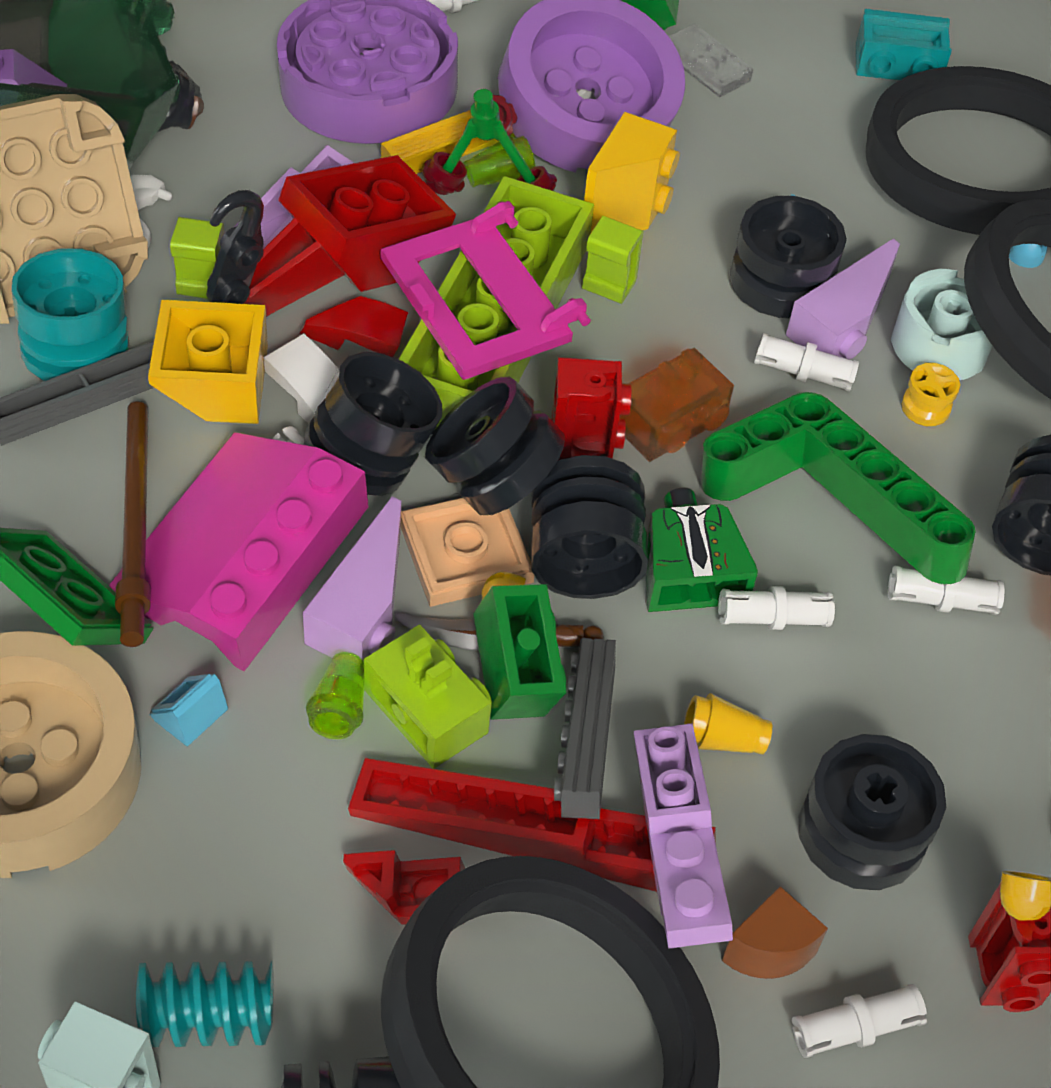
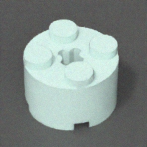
[891,269,993,381]

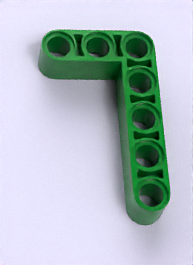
[701,392,976,584]

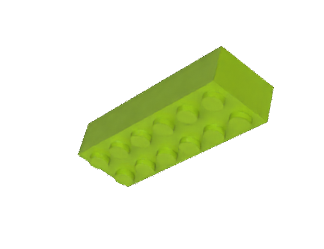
[398,176,594,429]

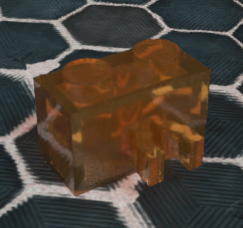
[620,347,734,463]

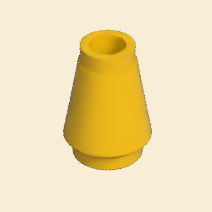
[684,693,773,755]

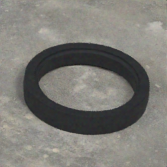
[866,66,1051,235]
[964,199,1051,399]
[381,856,720,1088]

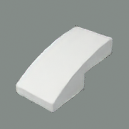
[263,334,338,424]

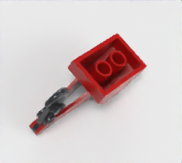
[207,155,456,317]

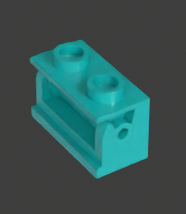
[856,9,952,80]

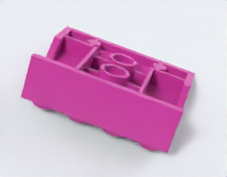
[109,432,369,671]

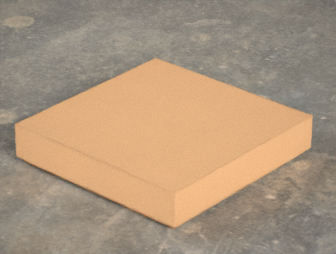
[401,498,535,607]

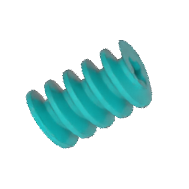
[136,961,274,1047]

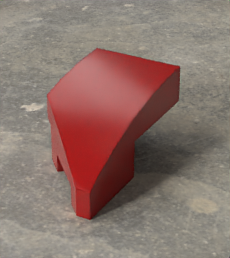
[300,296,408,357]
[343,850,465,925]

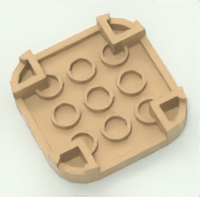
[0,94,148,324]

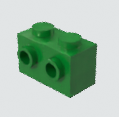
[473,584,567,720]

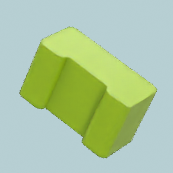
[582,216,644,304]
[170,217,225,299]

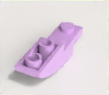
[634,723,733,949]

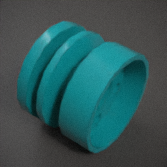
[11,249,129,381]

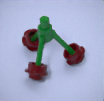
[422,89,557,195]

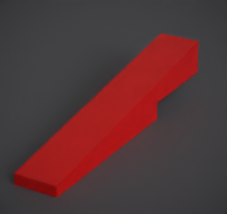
[348,758,716,892]

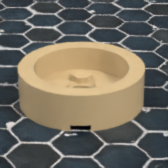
[0,631,141,878]

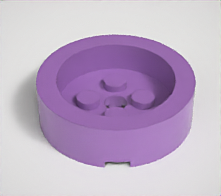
[277,0,458,144]
[497,0,685,173]

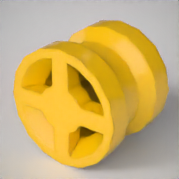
[901,363,960,426]

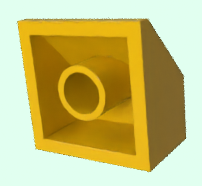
[584,112,680,234]
[148,300,268,424]

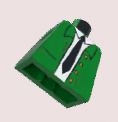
[646,488,758,612]

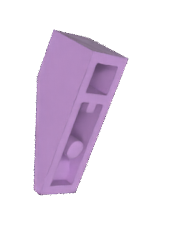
[786,239,900,360]
[303,497,402,673]

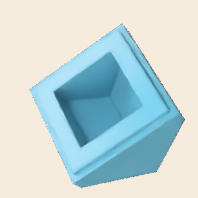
[149,674,228,747]

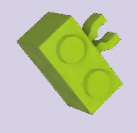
[364,624,492,769]

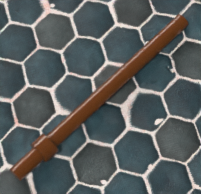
[115,401,151,647]

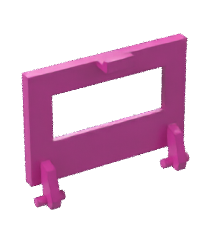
[381,201,591,380]

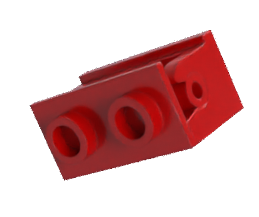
[551,357,632,461]
[968,882,1051,1012]

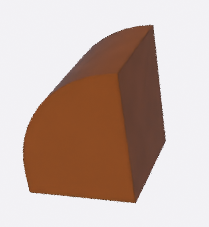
[722,887,828,979]

